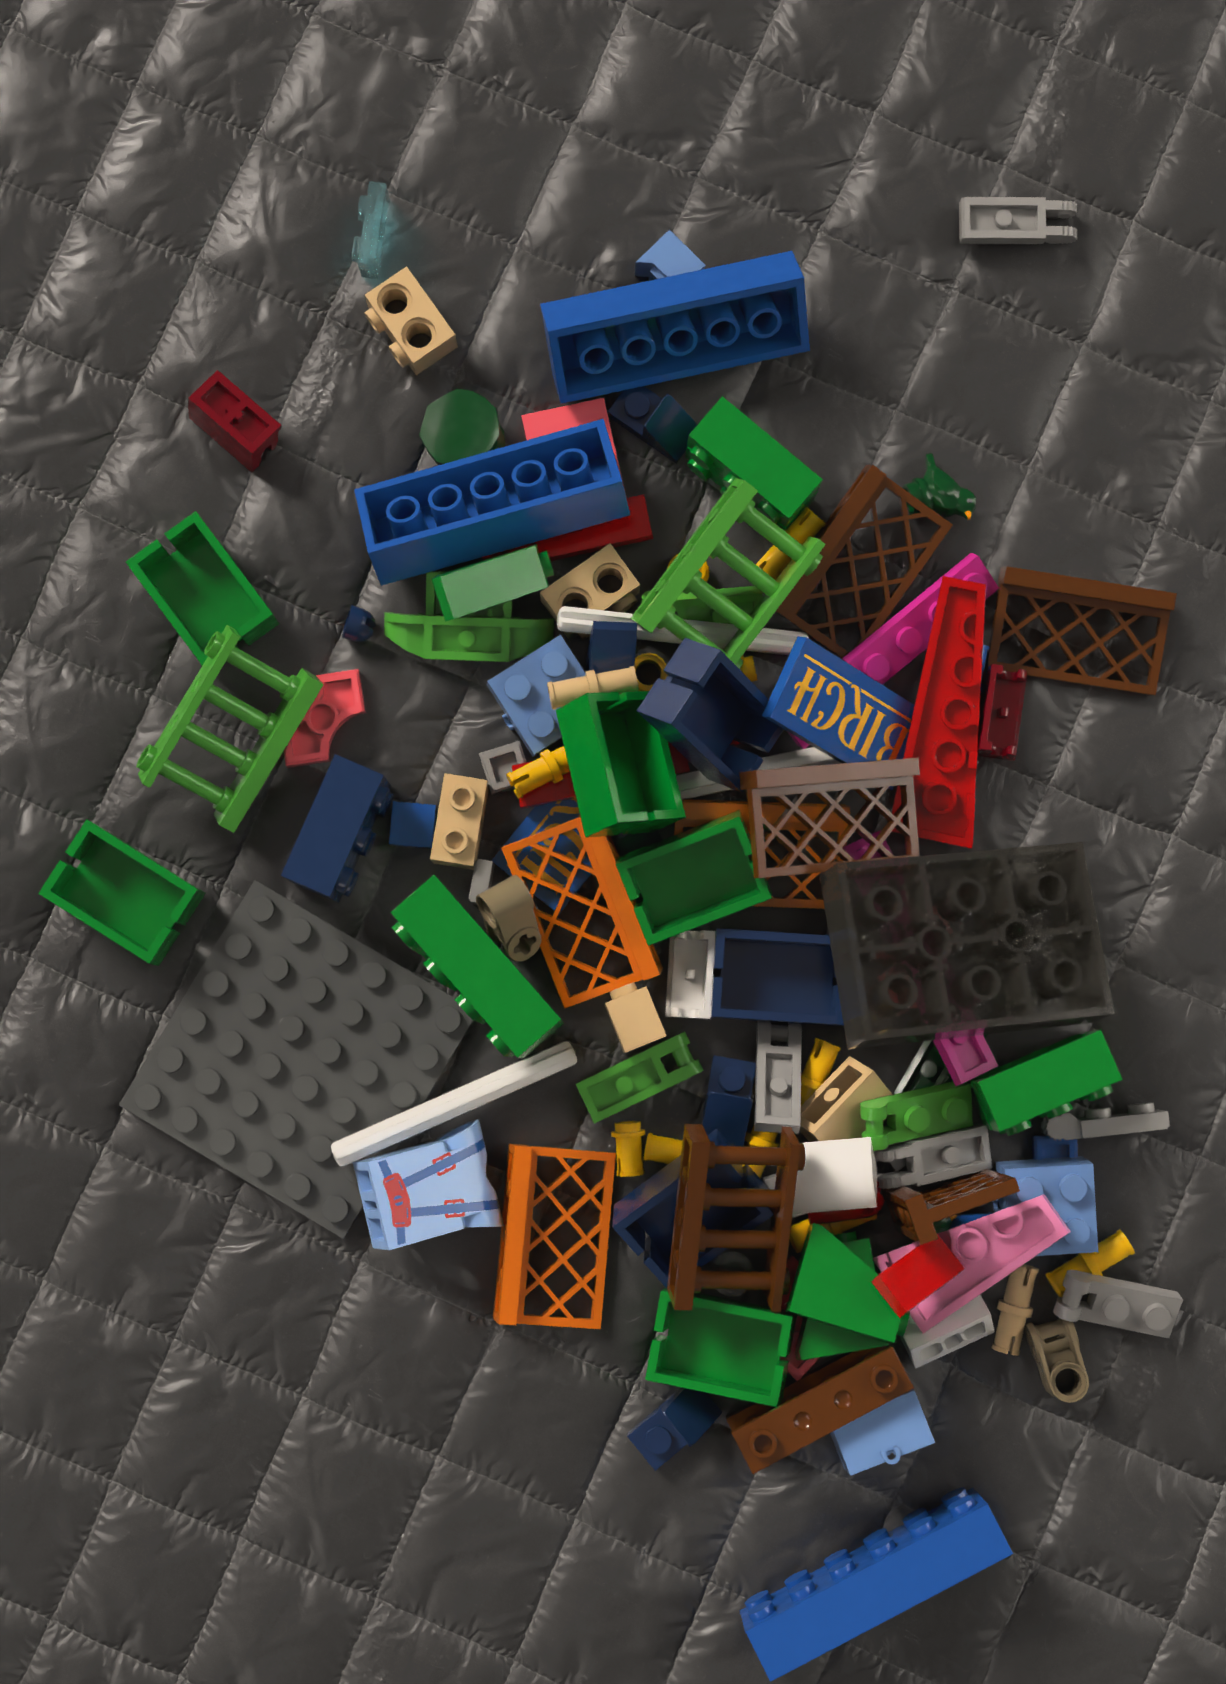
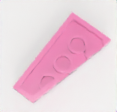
[873,1194,1071,1333]

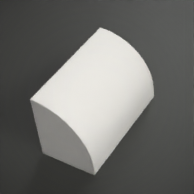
[792,1137,877,1214]
[900,1295,995,1369]

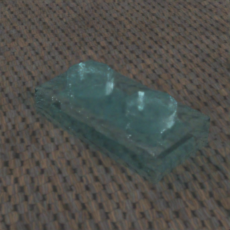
[352,181,390,279]

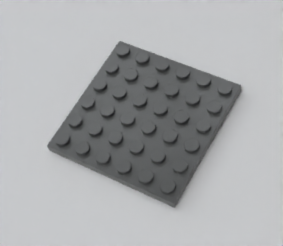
[119,880,473,1239]

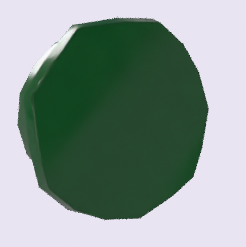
[419,388,506,465]

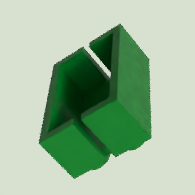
[685,396,823,531]
[126,511,280,665]
[556,691,686,838]
[616,810,772,946]
[38,819,206,966]
[967,1030,1123,1136]
[645,1288,797,1407]

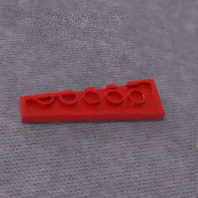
[891,576,986,849]

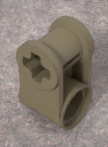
[476,875,542,962]
[1024,1318,1089,1403]

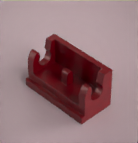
[188,370,281,472]
[977,664,1027,761]

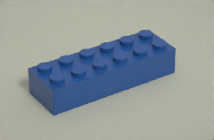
[540,251,810,404]
[354,419,630,586]
[739,1487,1013,1682]

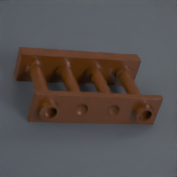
[667,1124,805,1312]
[725,1346,914,1474]

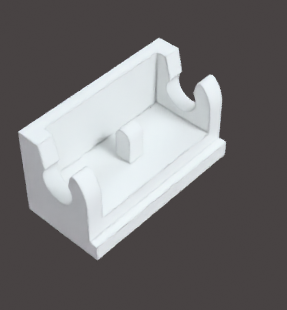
[665,930,716,1020]

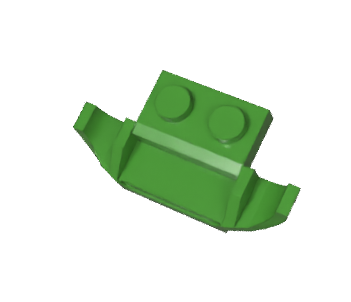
[384,571,555,662]

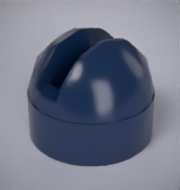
[342,605,376,642]

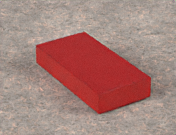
[871,1234,965,1318]

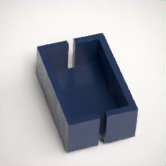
[637,638,784,793]
[281,754,394,903]
[711,928,849,1026]
[612,1129,774,1289]

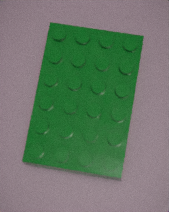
[390,875,564,1058]

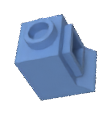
[635,230,705,281]

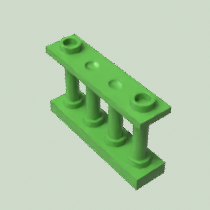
[630,478,826,669]
[137,625,324,833]

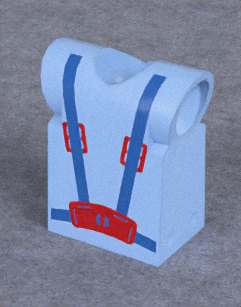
[353,1119,504,1250]

